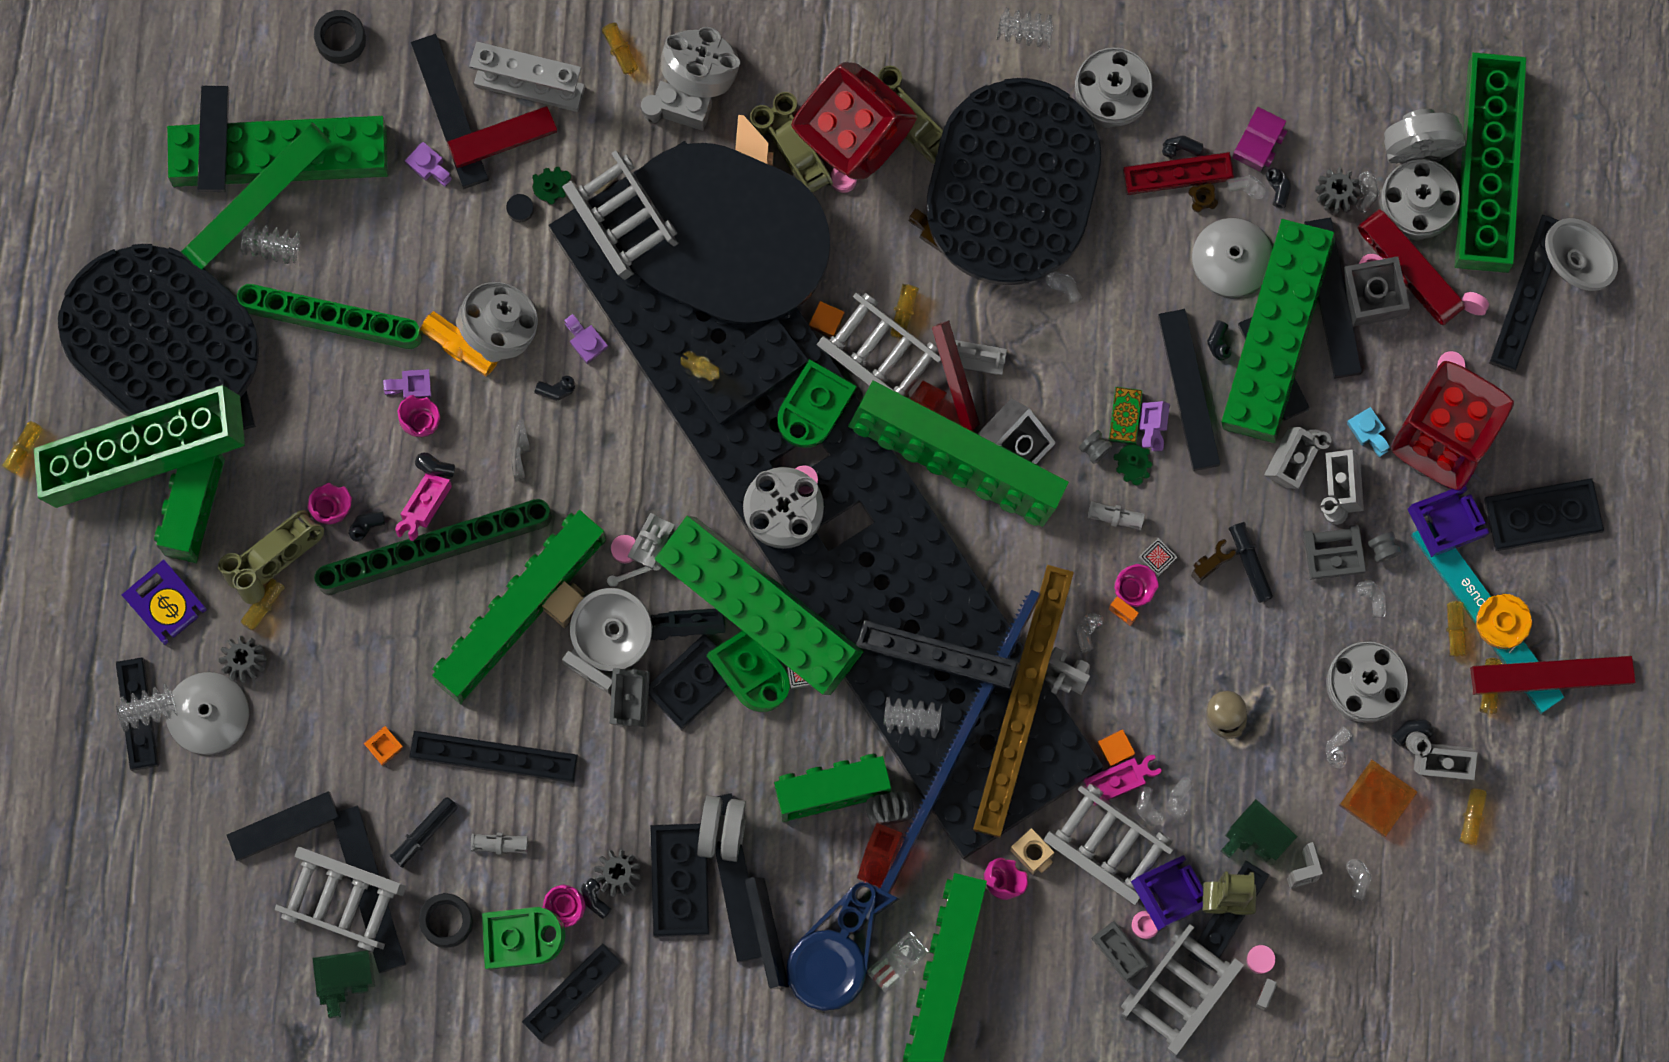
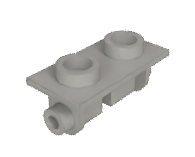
[955,340,1007,375]

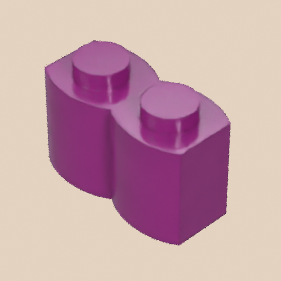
[1232,107,1288,172]

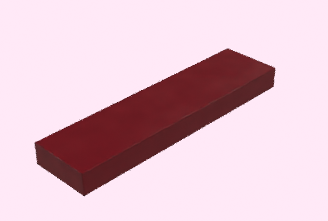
[447,106,557,169]
[1123,152,1234,195]
[932,320,980,430]

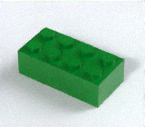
[154,454,225,564]
[774,754,891,822]

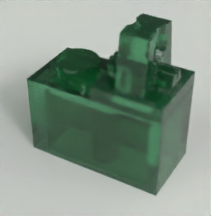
[1221,799,1298,864]
[312,950,375,1019]

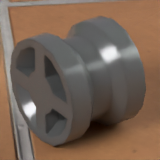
[1079,430,1113,464]
[1368,532,1402,563]

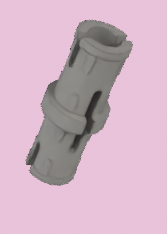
[1087,501,1145,531]
[471,832,528,855]

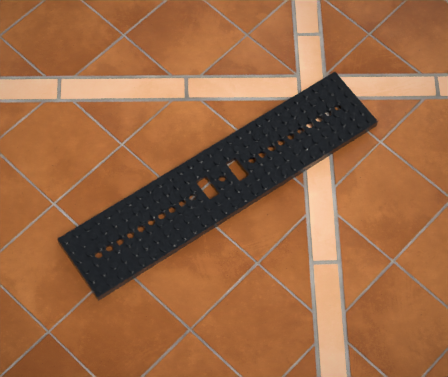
[548,141,1104,860]

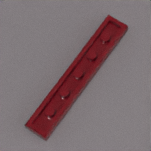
[1470,656,1636,695]

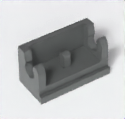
[609,668,650,727]

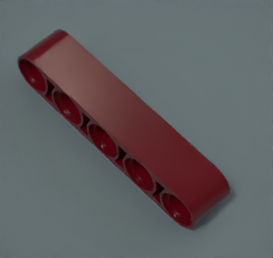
[1357,209,1465,326]

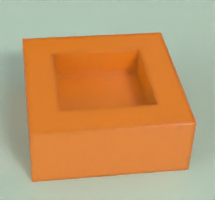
[809,301,845,337]
[1109,596,1139,627]
[364,726,404,766]
[1098,729,1135,768]

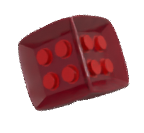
[791,62,917,180]
[1391,361,1514,490]

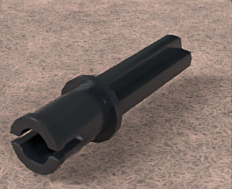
[1229,522,1273,603]
[390,797,458,868]

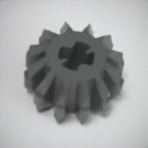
[1315,167,1362,214]
[218,636,267,683]
[866,791,914,826]
[594,849,641,897]

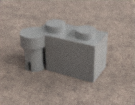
[641,81,712,131]
[1264,427,1331,489]
[1321,449,1364,525]
[1406,731,1478,780]

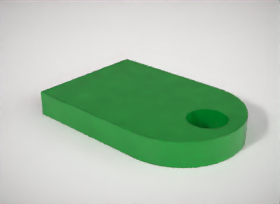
[778,359,857,448]
[707,631,790,712]
[482,907,566,970]

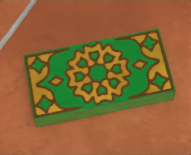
[1108,387,1142,445]

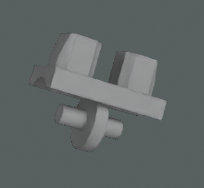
[628,513,675,570]
[1045,647,1090,695]

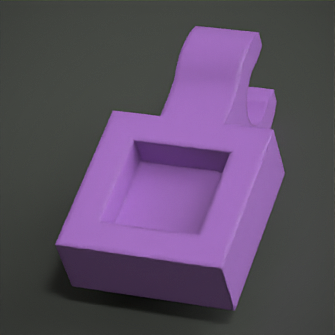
[405,142,452,187]
[564,314,608,364]
[383,369,431,399]
[1139,401,1170,451]

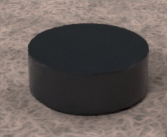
[506,194,534,222]

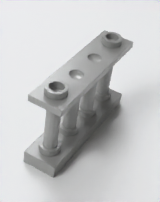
[469,41,585,112]
[562,150,678,280]
[817,292,942,398]
[1043,783,1175,905]
[274,846,407,952]
[1121,924,1244,1056]

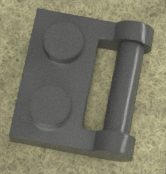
[1303,525,1366,580]

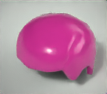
[397,395,441,437]
[308,483,352,525]
[1114,564,1159,608]
[984,858,1028,900]
[543,884,586,928]

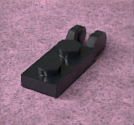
[650,608,725,641]

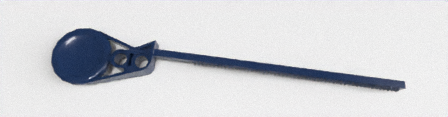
[786,590,1041,1011]

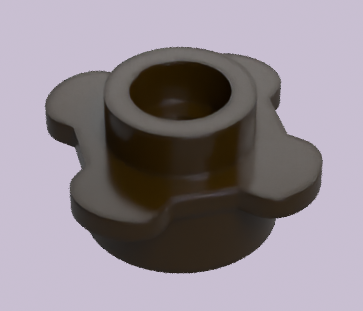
[1189,184,1218,212]

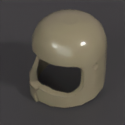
[1206,690,1247,739]

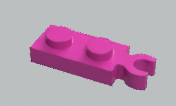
[395,474,452,541]
[1083,755,1162,807]

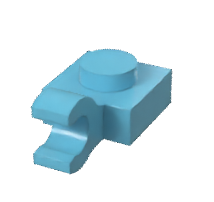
[1347,407,1390,457]

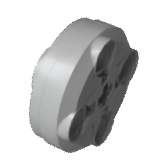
[660,27,740,97]
[1074,48,1153,128]
[1384,109,1465,164]
[1379,159,1460,241]
[456,282,538,362]
[743,467,824,549]
[1326,642,1408,723]

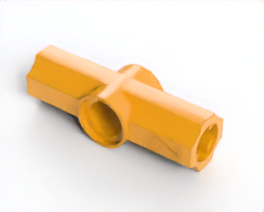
[420,311,498,377]

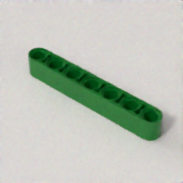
[181,122,332,270]
[237,284,422,349]

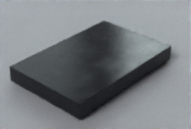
[648,634,729,731]

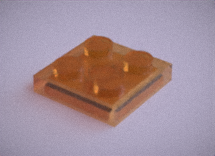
[1339,760,1417,838]

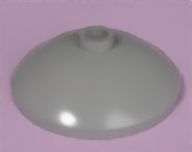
[1192,218,1272,298]
[1545,218,1618,291]
[570,588,652,671]
[166,672,249,755]

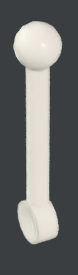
[607,562,662,587]

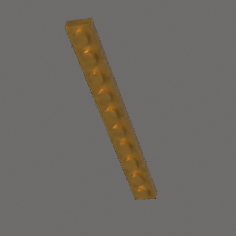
[973,565,1074,838]

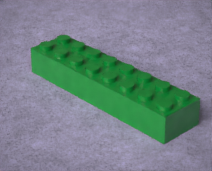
[1454,52,1526,273]
[167,116,388,187]
[1221,219,1335,443]
[848,380,1069,527]
[34,385,245,508]
[432,510,606,705]
[654,515,864,695]
[902,873,987,1062]

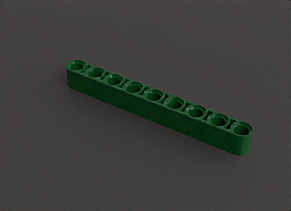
[314,499,552,595]

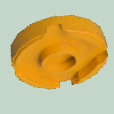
[1476,594,1532,649]

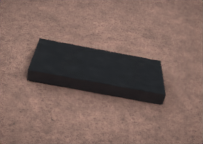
[1484,478,1604,552]
[650,823,709,937]

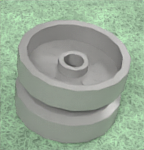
[697,795,746,862]

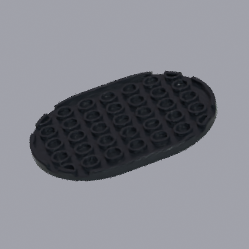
[926,78,1101,285]
[618,143,831,325]
[58,244,259,417]

